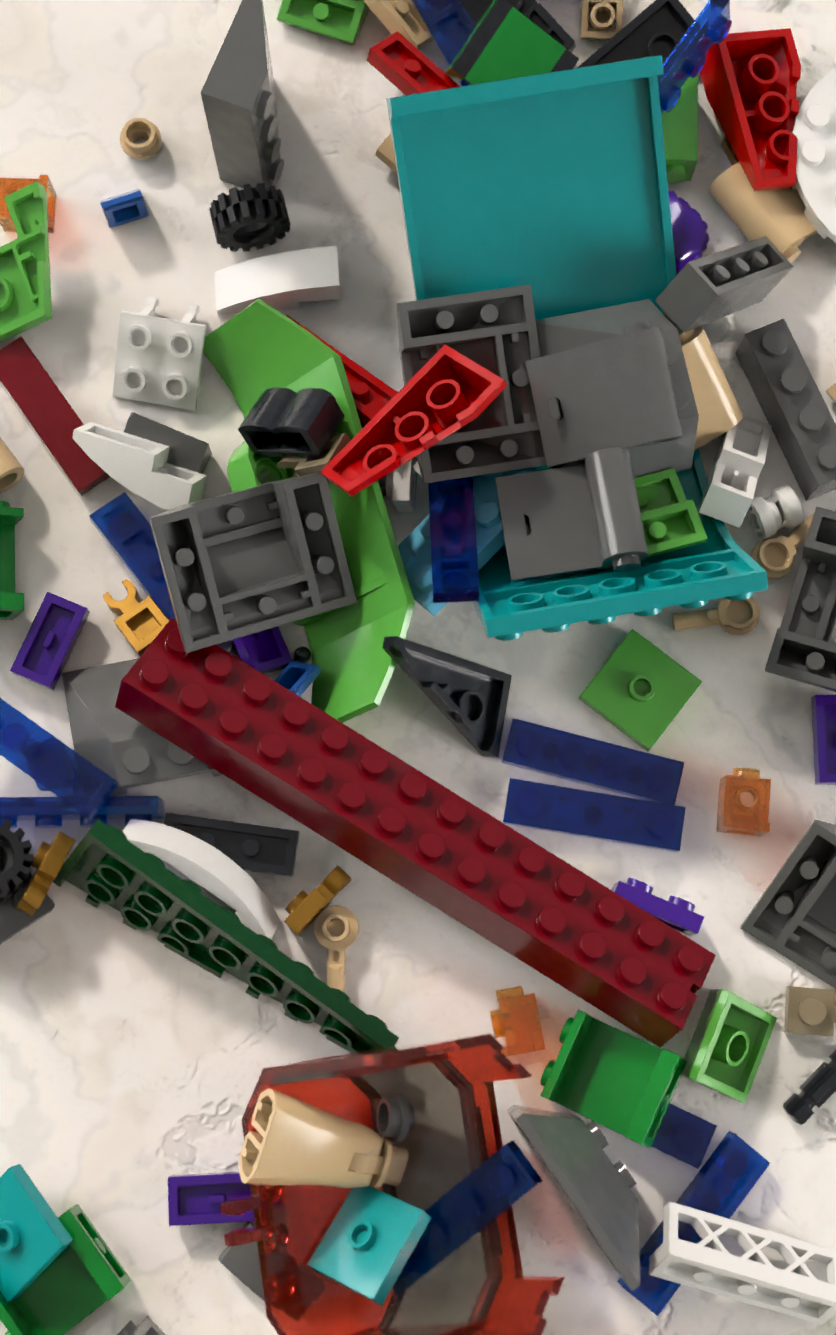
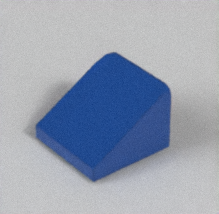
[100,189,149,228]
[274,660,322,697]

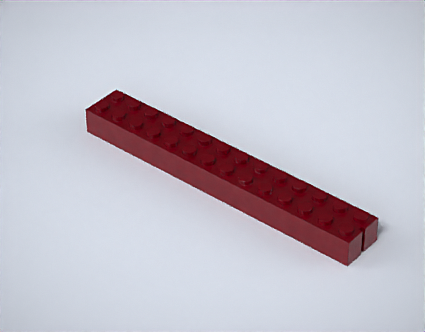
[115,618,716,1048]

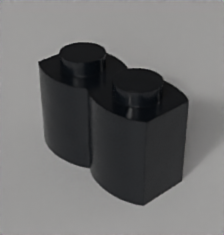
[238,388,345,458]

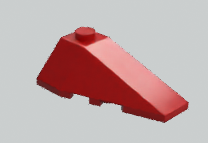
[697,28,801,192]
[320,345,508,497]

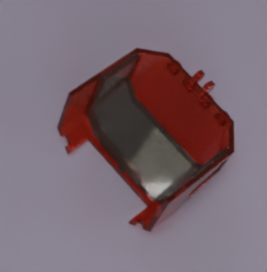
[220,1034,565,1335]

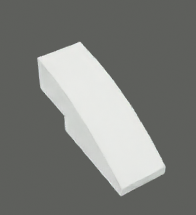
[214,246,341,314]
[699,415,772,528]
[72,422,207,511]

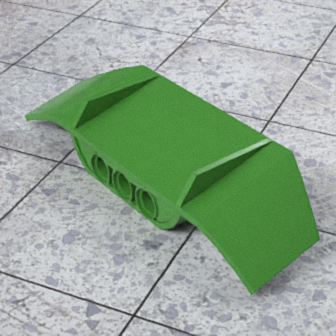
[203,299,415,723]

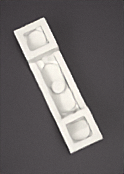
[122,819,280,939]

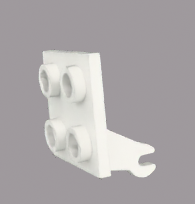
[112,296,206,411]

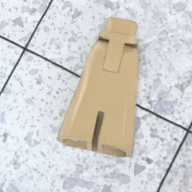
[239,1088,409,1188]

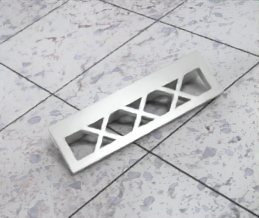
[649,1201,836,1325]

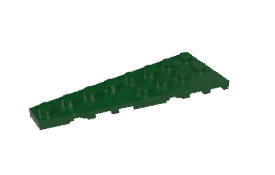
[53,819,399,1064]

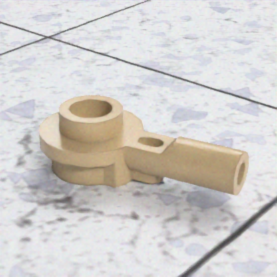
[751,513,814,580]
[672,597,760,635]
[314,905,359,993]

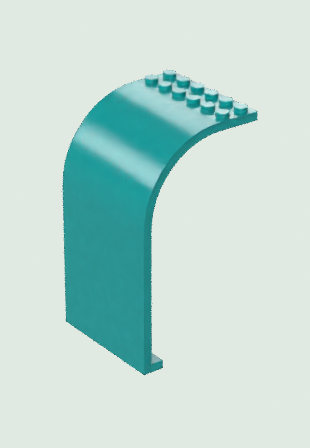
[386,55,768,641]

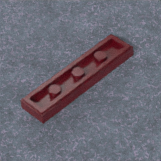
[0,336,110,496]

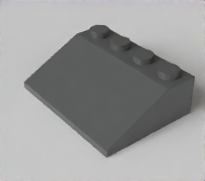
[201,0,284,188]

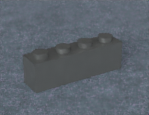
[655,236,794,333]
[735,319,836,501]

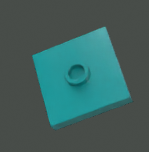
[0,1164,73,1302]
[307,1186,431,1307]

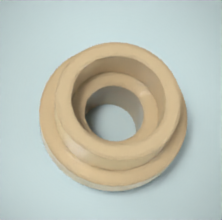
[120,118,162,160]

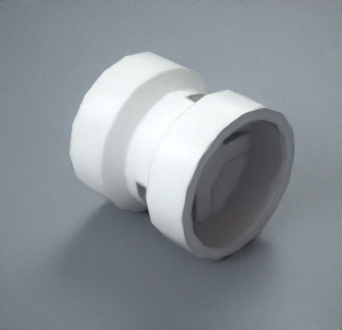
[746,485,804,541]

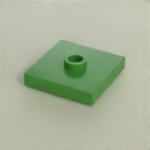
[578,629,702,752]

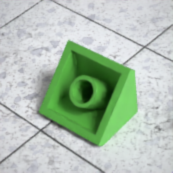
[682,989,777,1104]

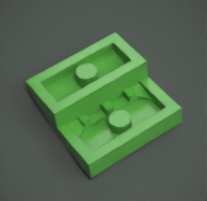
[277,0,369,45]
[635,468,708,558]

